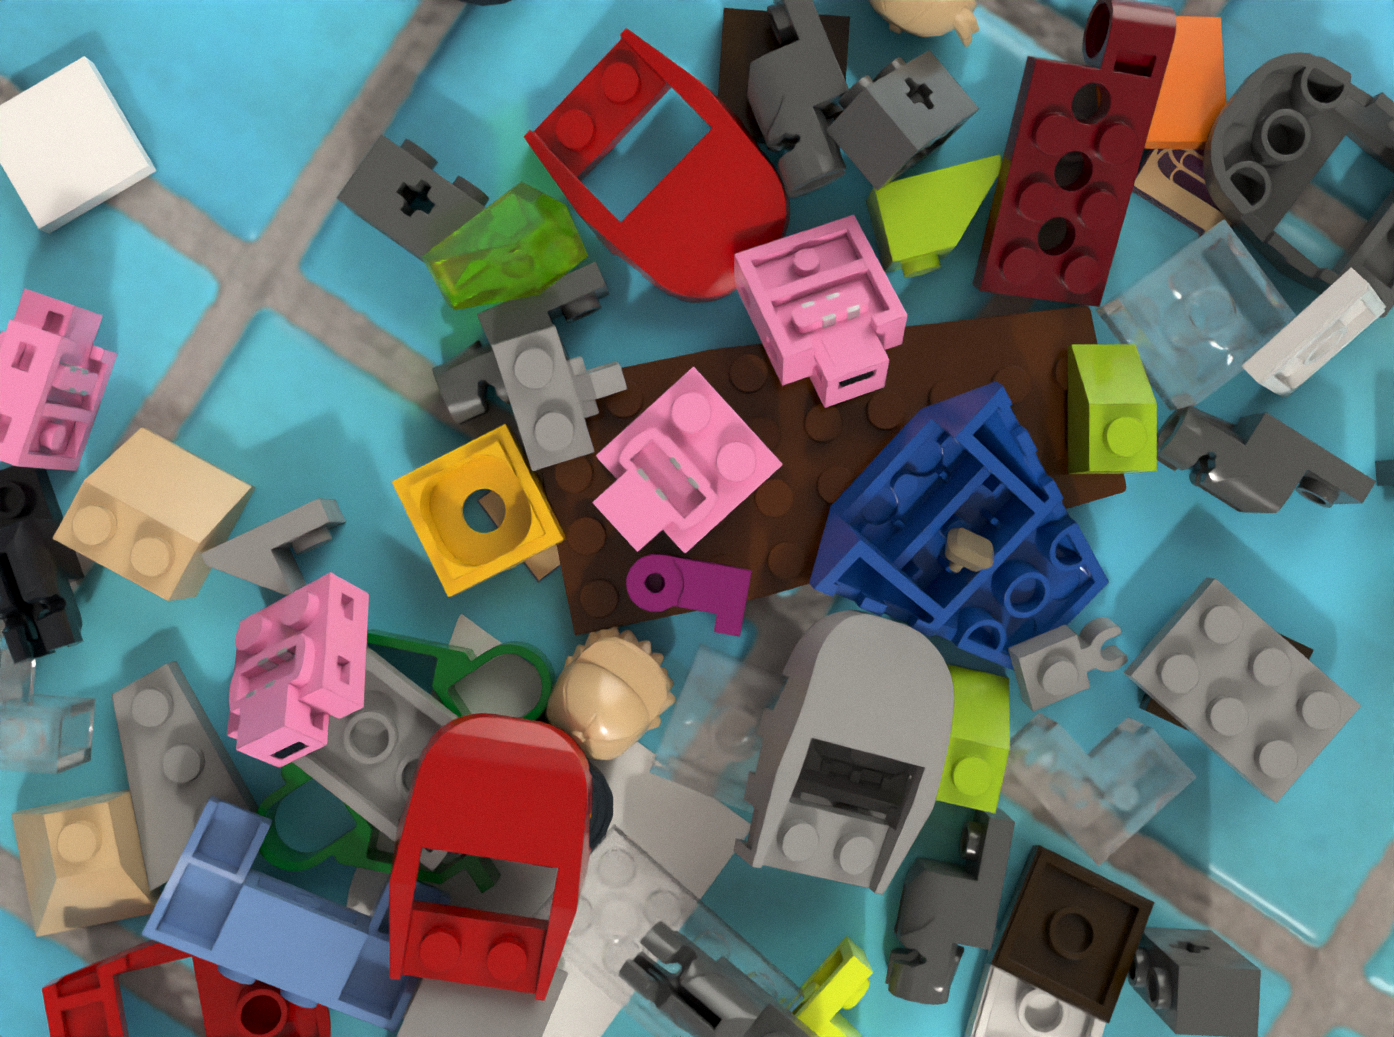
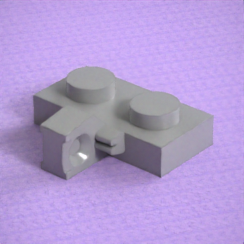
[492,325,627,471]

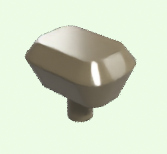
[945,528,994,573]

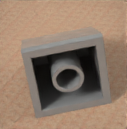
[396,968,568,1037]

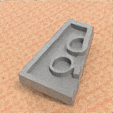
[111,661,258,891]

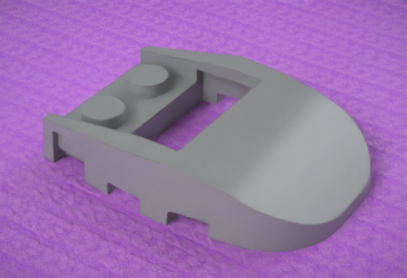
[733,610,954,895]

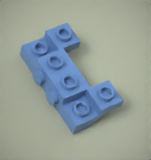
[141,795,451,1033]

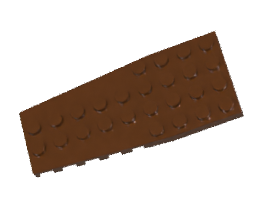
[541,306,1126,636]

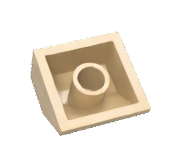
[52,427,256,601]

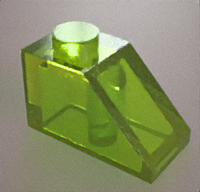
[421,181,588,310]

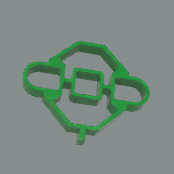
[256,629,556,893]

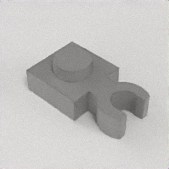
[1008,617,1128,712]

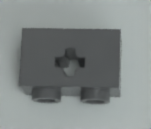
[826,50,979,191]
[337,134,497,284]
[1127,927,1261,1037]

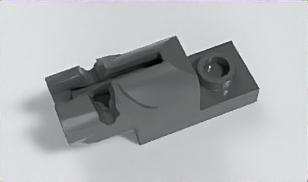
[747,0,849,198]
[432,261,609,425]
[1157,403,1376,513]
[885,808,1015,1005]
[618,921,820,1037]

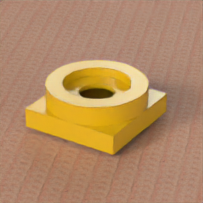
[392,424,567,597]

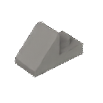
[201,498,346,596]

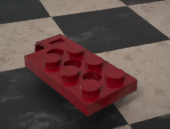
[972,0,1176,307]

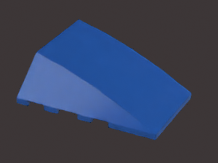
[809,381,1109,670]

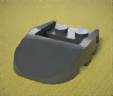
[1203,52,1394,318]

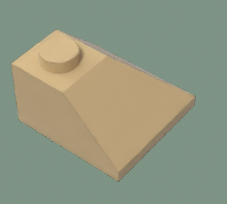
[11,789,161,937]

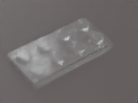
[531,824,804,1037]

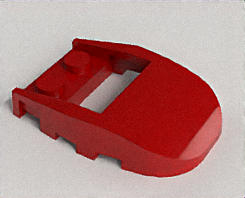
[523,28,790,303]
[389,713,592,1001]
[42,939,331,1037]

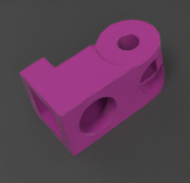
[626,554,752,637]

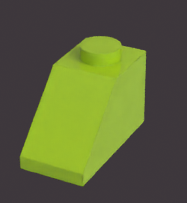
[866,154,1002,278]
[1068,344,1157,474]
[936,663,1010,814]

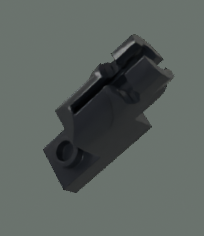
[0,466,85,664]

